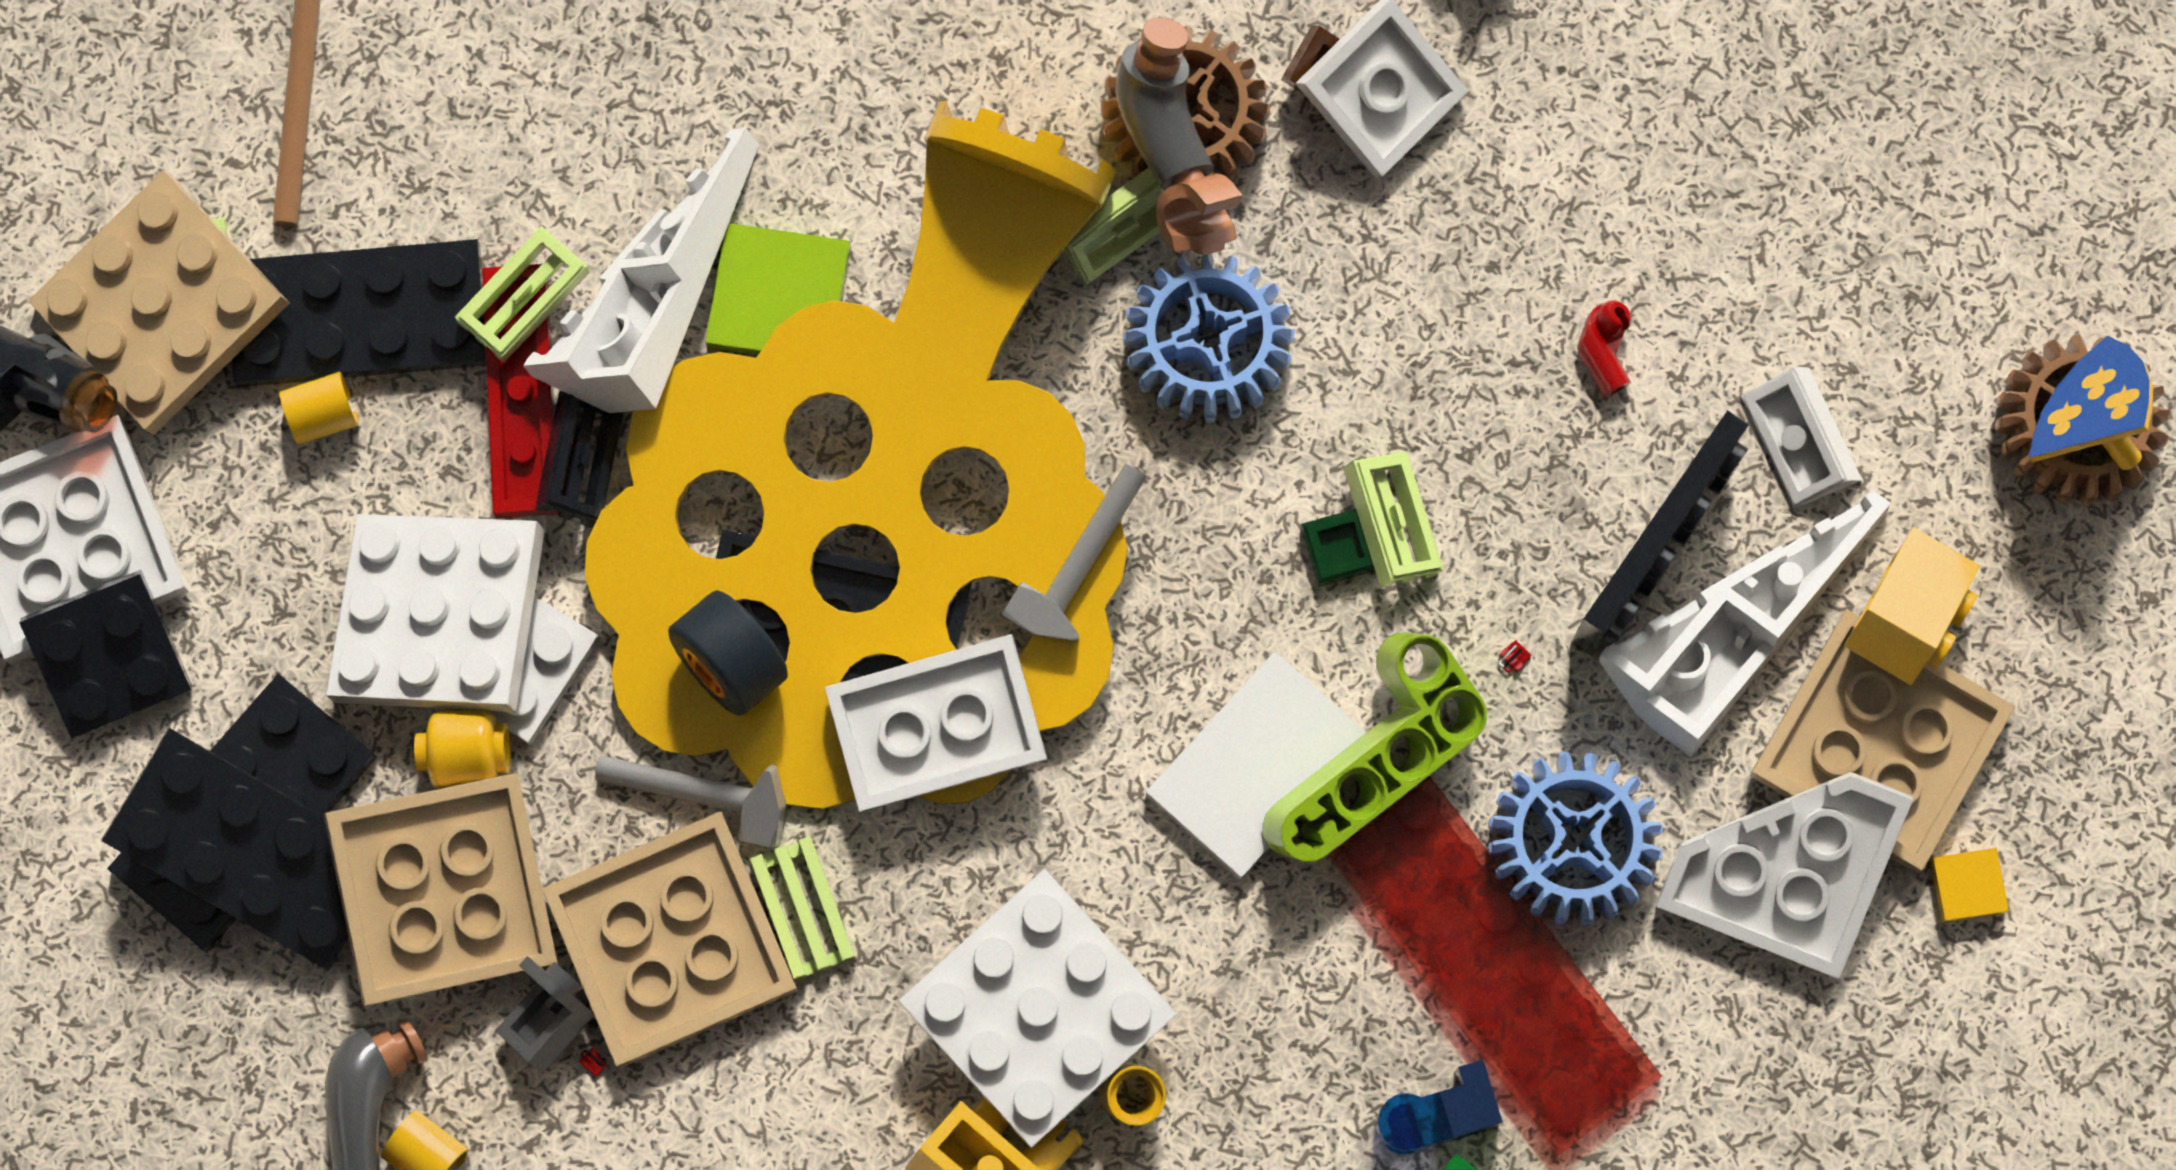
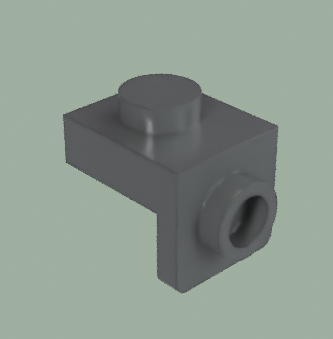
[495,956,595,1074]

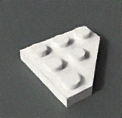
[1656,772,1913,979]

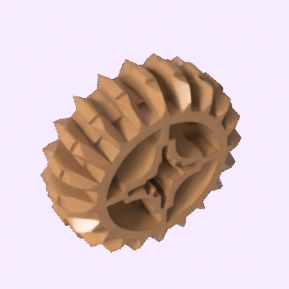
[1101,25,1270,181]
[1995,334,2170,506]

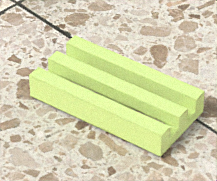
[1064,167,1165,285]
[455,226,590,363]
[1343,451,1444,587]
[750,836,856,981]

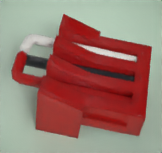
[1498,640,1531,673]

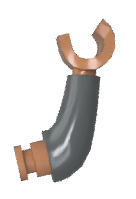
[1115,17,1243,256]
[325,1019,428,1170]

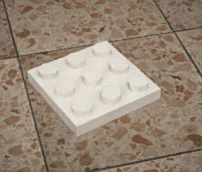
[0,415,189,664]
[326,514,545,712]
[899,868,1177,1148]

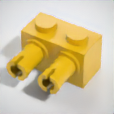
[905,1096,1083,1170]

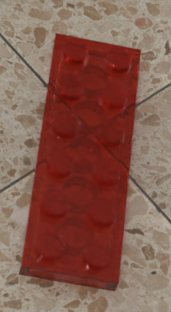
[1327,775,1662,1157]

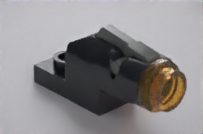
[0,326,118,433]

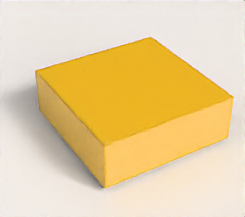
[1929,848,2009,923]

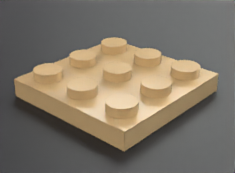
[28,170,290,435]
[1749,609,2016,874]
[323,773,557,1006]
[542,811,798,1069]

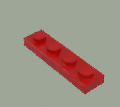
[482,264,558,519]

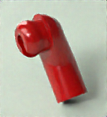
[1577,300,1631,398]

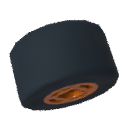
[668,590,788,716]

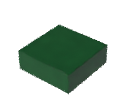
[1301,509,1375,587]

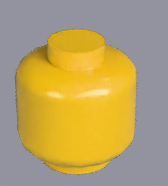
[414,709,511,790]

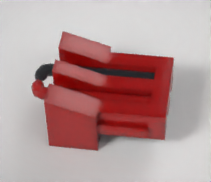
[579,1048,608,1077]

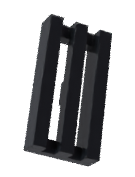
[535,391,623,528]

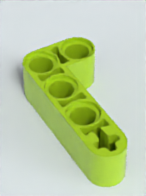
[1262,632,1487,862]

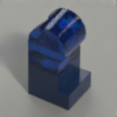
[1375,1059,1503,1155]

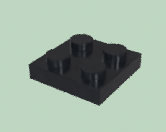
[19,570,192,739]

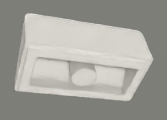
[1741,367,1862,509]

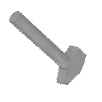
[1002,464,1147,642]
[595,755,786,847]

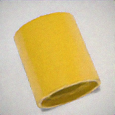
[279,372,359,445]
[1099,1063,1166,1126]
[380,1110,469,1170]

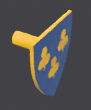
[2029,336,2153,470]

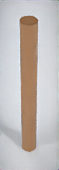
[273,0,320,227]

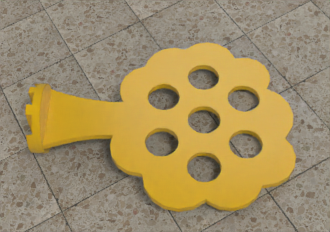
[585,101,1128,809]

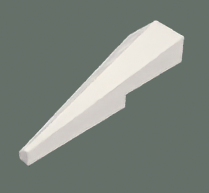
[523,128,759,413]
[1599,491,1891,758]

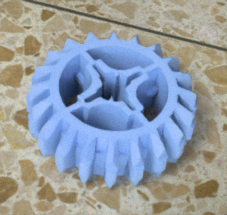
[1123,253,1294,423]
[1487,752,1663,927]

